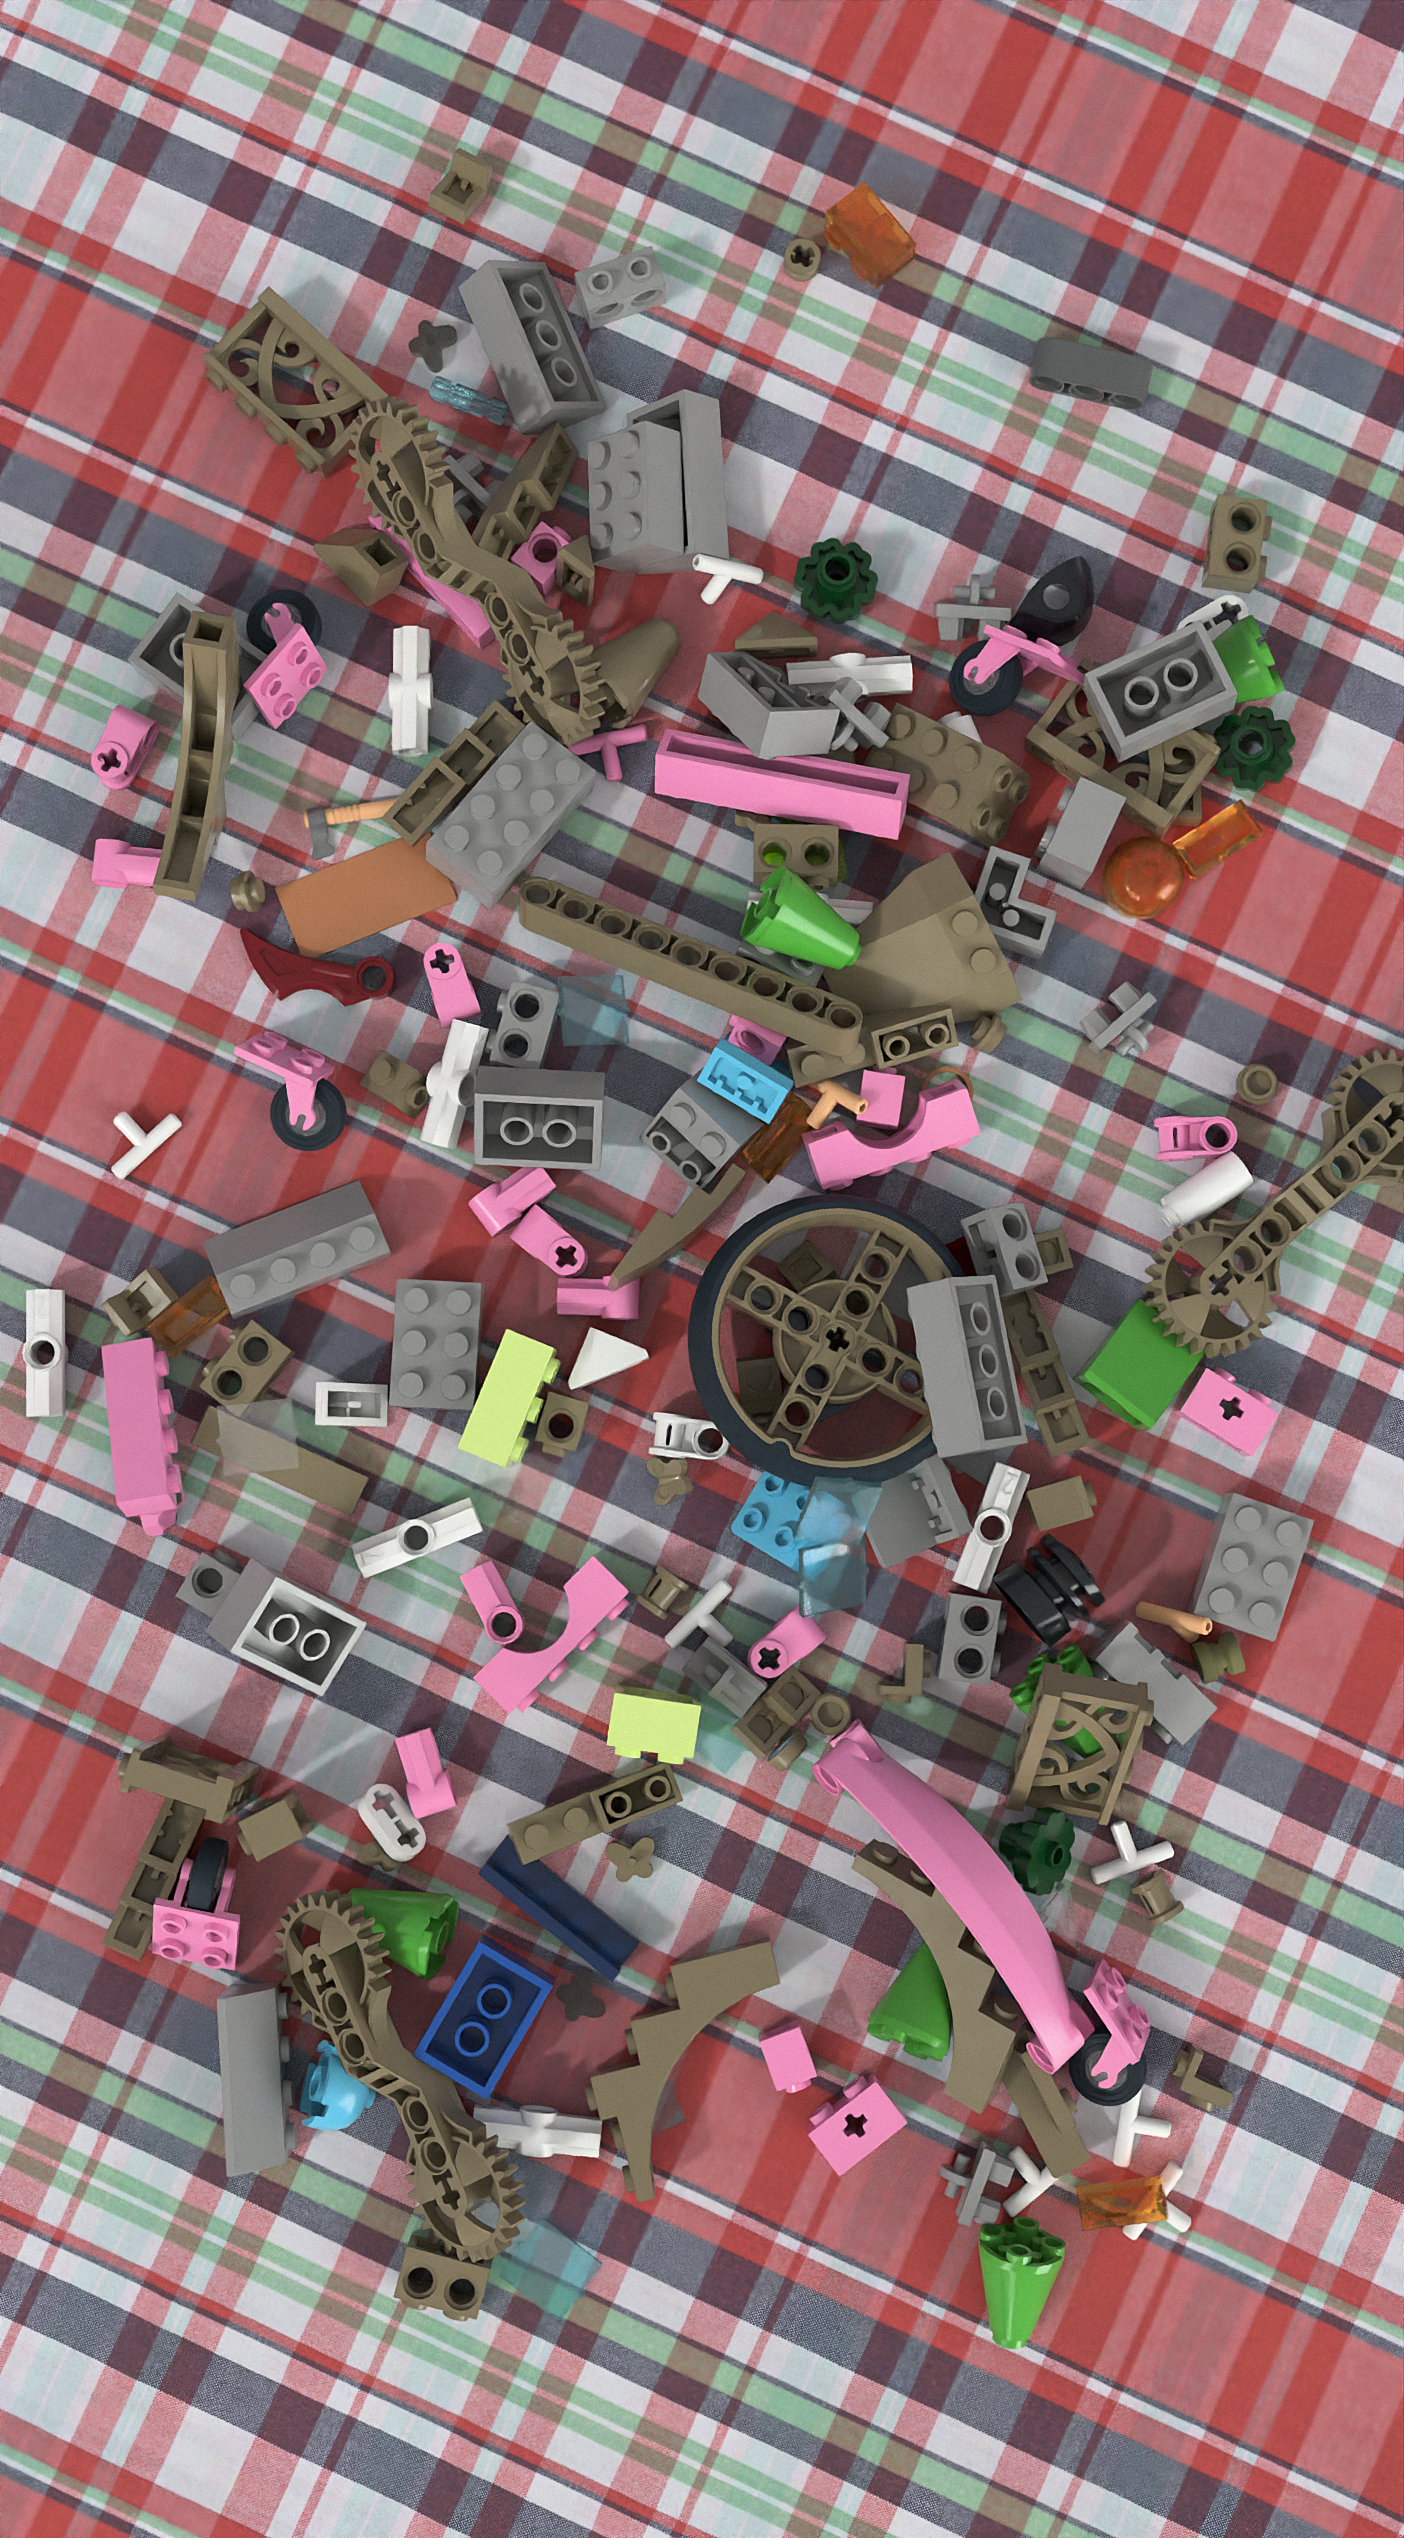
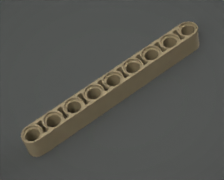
[519,877,863,1056]

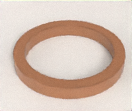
[921,1066,973,1102]

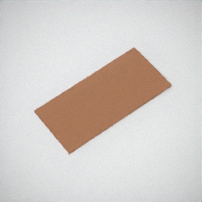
[275,832,458,958]

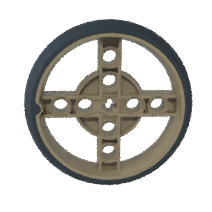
[688,1194,966,1490]

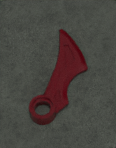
[240,927,397,1007]

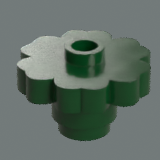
[794,538,878,625]
[1214,706,1296,792]
[999,1807,1075,1896]

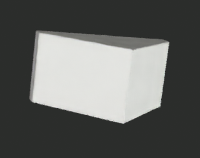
[568,1327,649,1391]
[315,1382,388,1427]

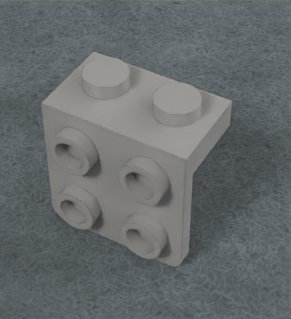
[851,1453,973,1568]

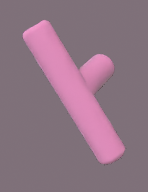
[565,724,648,782]

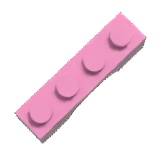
[801,1078,981,1190]
[473,1555,630,1714]

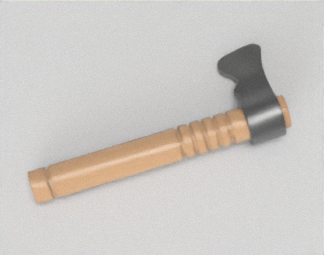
[304,798,398,860]

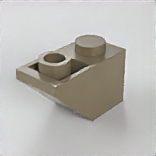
[313,528,410,607]
[1023,1475,1097,1532]

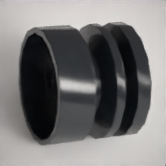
[992,1533,1105,1648]

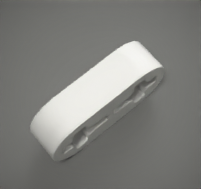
[1175,595,1248,641]
[358,1784,426,1862]

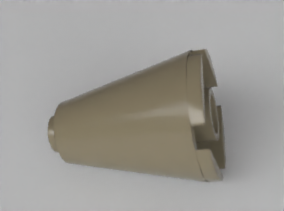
[575,617,680,729]

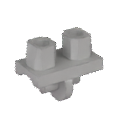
[442,452,502,524]
[934,574,1012,641]
[812,677,892,752]
[1079,981,1157,1056]
[681,1636,768,1718]
[938,2139,1015,2227]

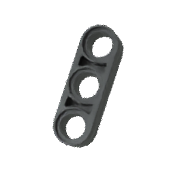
[1028,337,1153,410]

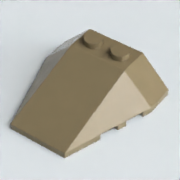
[823,851,1022,1024]

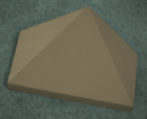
[555,533,595,610]
[734,611,818,659]

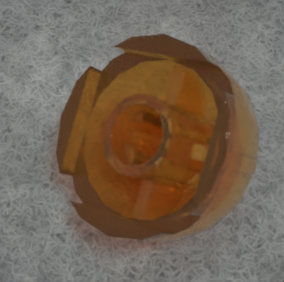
[1101,836,1185,920]

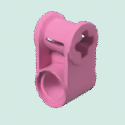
[91,705,160,790]
[423,943,482,1028]
[1154,1116,1237,1162]
[509,1204,589,1278]
[747,1603,828,1678]

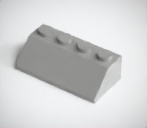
[458,260,608,435]
[627,389,729,575]
[202,1180,390,1320]
[906,1275,1028,1458]
[217,1981,297,2177]

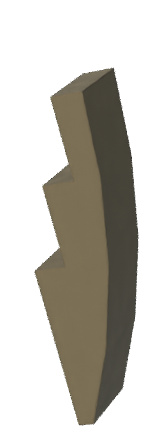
[471,421,579,561]
[381,699,526,847]
[607,1163,747,1291]
[1000,1288,1090,1459]
[190,1404,368,1516]
[101,1797,206,1962]

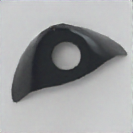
[1008,556,1094,647]

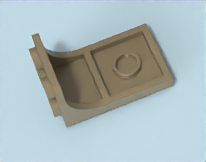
[863,703,1031,848]

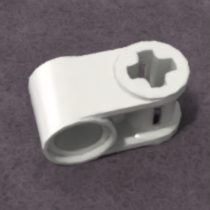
[648,1412,731,1460]

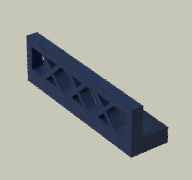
[478,1834,640,1982]

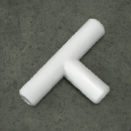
[693,554,763,604]
[111,1112,182,1179]
[664,1579,733,1649]
[1090,1820,1174,1885]
[1113,2090,1171,2167]
[1003,2146,1062,2217]
[1122,2161,1191,2240]

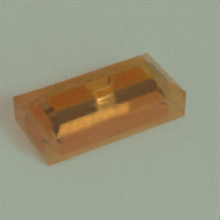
[1170,799,1264,881]
[738,1092,814,1184]
[145,1273,231,1360]
[1075,2175,1169,2231]

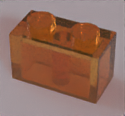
[824,181,916,290]

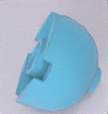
[300,2040,376,2131]

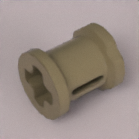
[634,1564,689,1620]
[1130,1869,1184,1926]

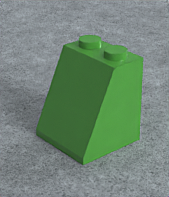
[1073,1298,1205,1431]

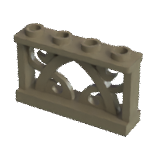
[201,286,389,479]
[1024,659,1221,840]
[1006,1662,1154,1825]
[117,1734,260,1824]

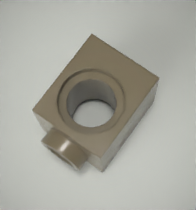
[535,1392,591,1458]

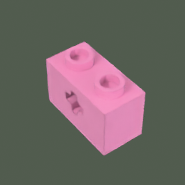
[1173,1366,1279,1457]
[806,2073,907,2177]

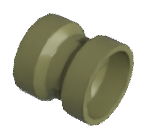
[1190,1631,1245,1684]

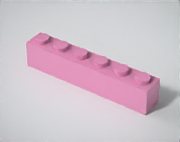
[655,728,910,840]

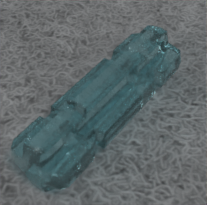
[429,376,509,425]

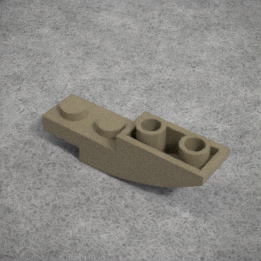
[783,1005,959,1088]
[506,1762,683,1865]

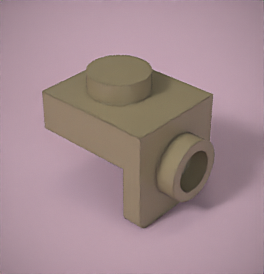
[428,148,492,225]
[360,1050,430,1119]
[102,1266,180,1336]
[877,1642,931,1703]
[1171,2042,1234,2111]

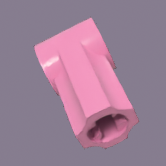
[91,839,162,888]
[468,1167,557,1238]
[557,1276,640,1320]
[460,1560,526,1644]
[395,1727,458,1819]

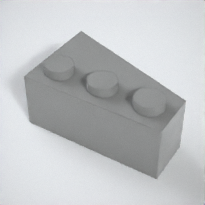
[698,651,841,760]
[1084,1618,1217,1745]

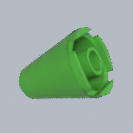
[740,865,862,970]
[341,1888,459,1980]

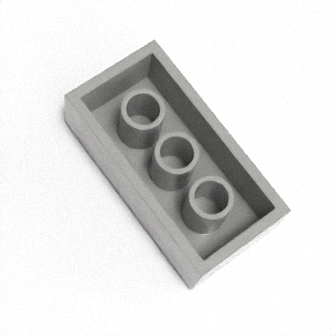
[425,721,596,910]

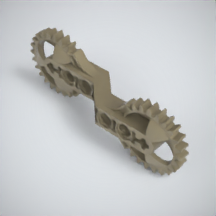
[348,396,606,747]
[1143,1049,1404,1358]
[274,1889,526,2263]

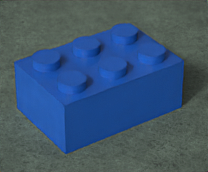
[413,1934,556,2099]

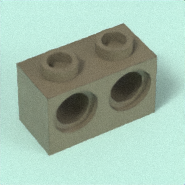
[1201,494,1272,594]
[753,824,839,892]
[199,1320,297,1418]
[237,1790,314,1862]
[393,2234,493,2321]

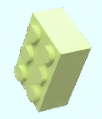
[457,1329,562,1468]
[606,1684,701,1764]

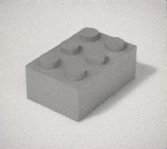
[588,420,684,574]
[128,592,268,742]
[1083,620,1238,762]
[474,1066,605,1171]
[389,1278,485,1411]
[1185,1493,1314,1642]
[206,1557,367,1696]

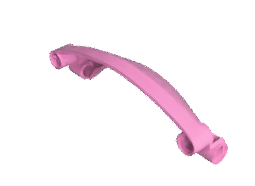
[812,1719,1095,2074]

